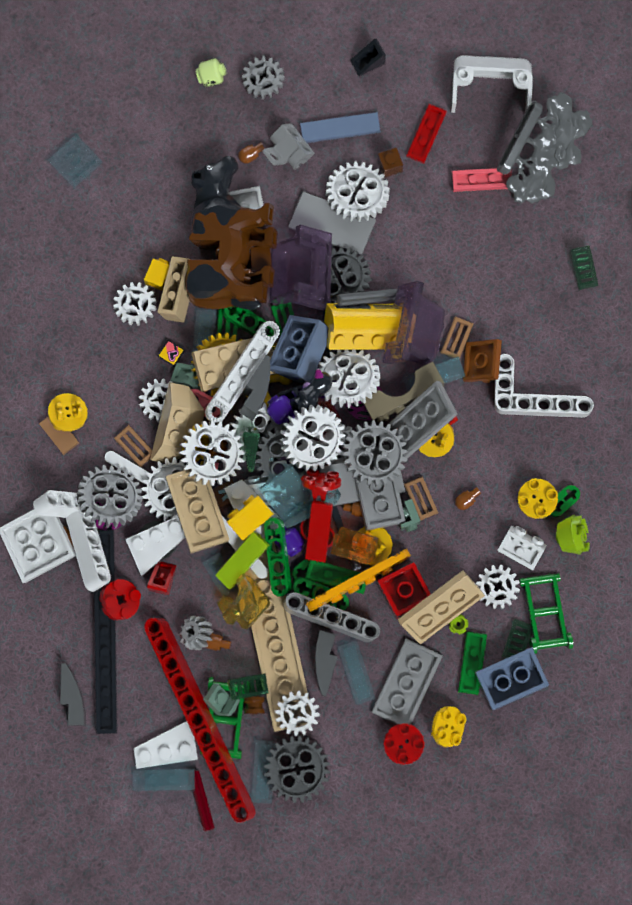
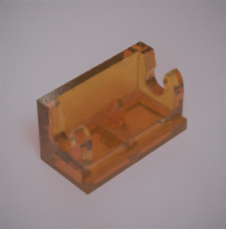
[331,527,378,565]

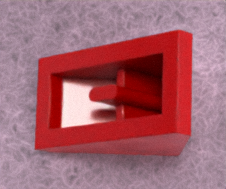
[147,561,177,596]

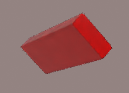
[406,104,447,164]
[305,500,333,563]

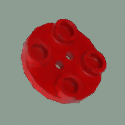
[301,469,341,502]
[383,723,425,765]

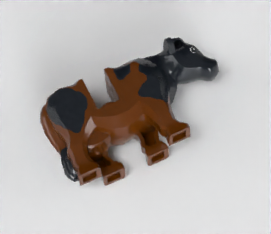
[186,156,277,310]

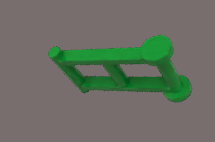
[519,573,573,654]
[200,677,250,759]

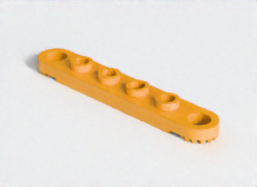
[306,549,411,612]

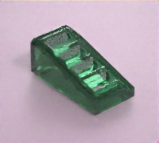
[569,245,598,290]
[242,426,260,472]
[501,619,532,659]
[228,673,269,700]

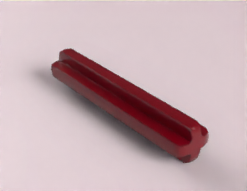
[189,770,214,831]

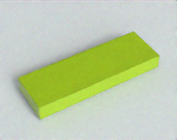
[215,531,270,589]

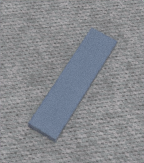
[300,112,380,143]

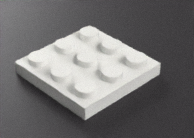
[0,509,76,583]

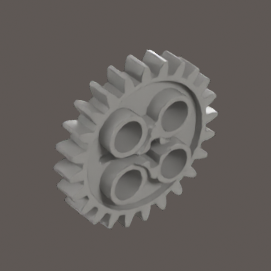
[342,420,408,487]
[77,465,143,528]

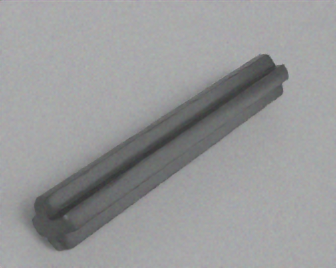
[336,288,407,306]

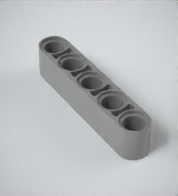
[283,593,380,642]

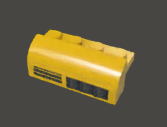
[324,303,410,350]

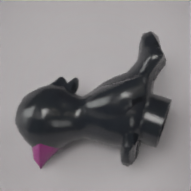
[290,369,332,424]

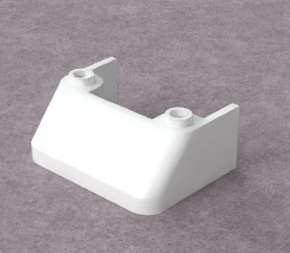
[451,56,533,113]

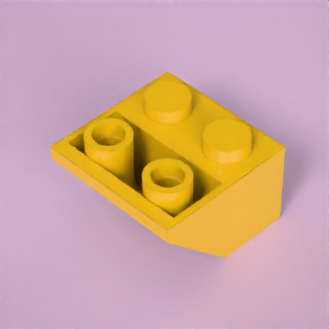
[227,495,273,541]

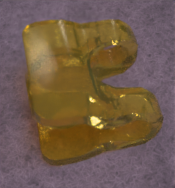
[217,574,270,629]

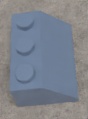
[270,315,329,383]
[476,648,549,712]

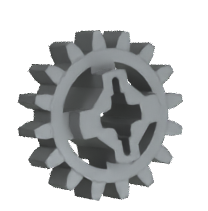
[242,56,284,100]

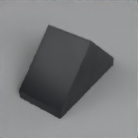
[350,38,386,77]

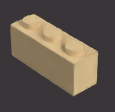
[158,256,190,323]

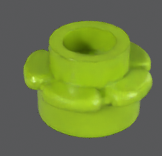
[449,614,469,634]

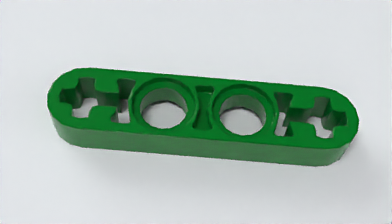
[264,517,292,597]

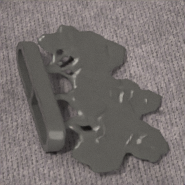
[497,92,593,204]

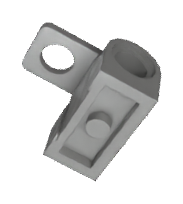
[263,123,315,169]

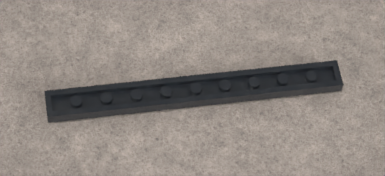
[94,530,118,734]

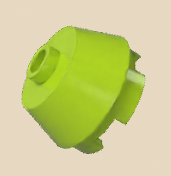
[556,515,590,555]

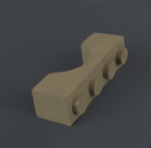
[363,362,444,423]

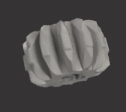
[178,616,214,651]

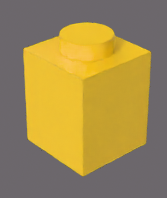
[144,258,170,291]

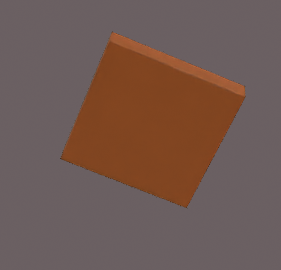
[463,339,502,382]

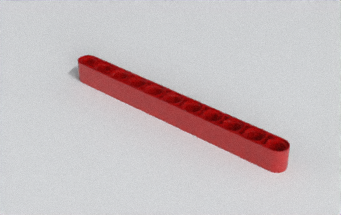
[144,618,256,823]

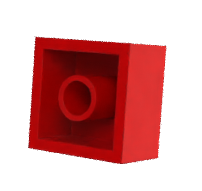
[378,562,431,620]

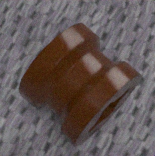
[244,697,265,715]

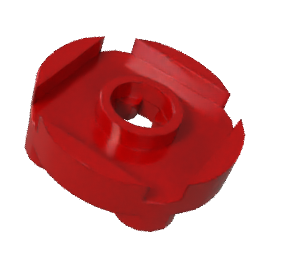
[100,579,141,620]

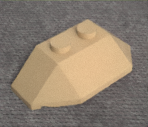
[150,382,205,463]

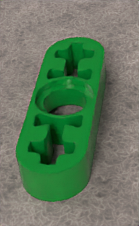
[223,307,274,337]
[292,578,349,610]

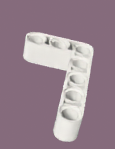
[494,354,594,417]
[33,490,111,592]

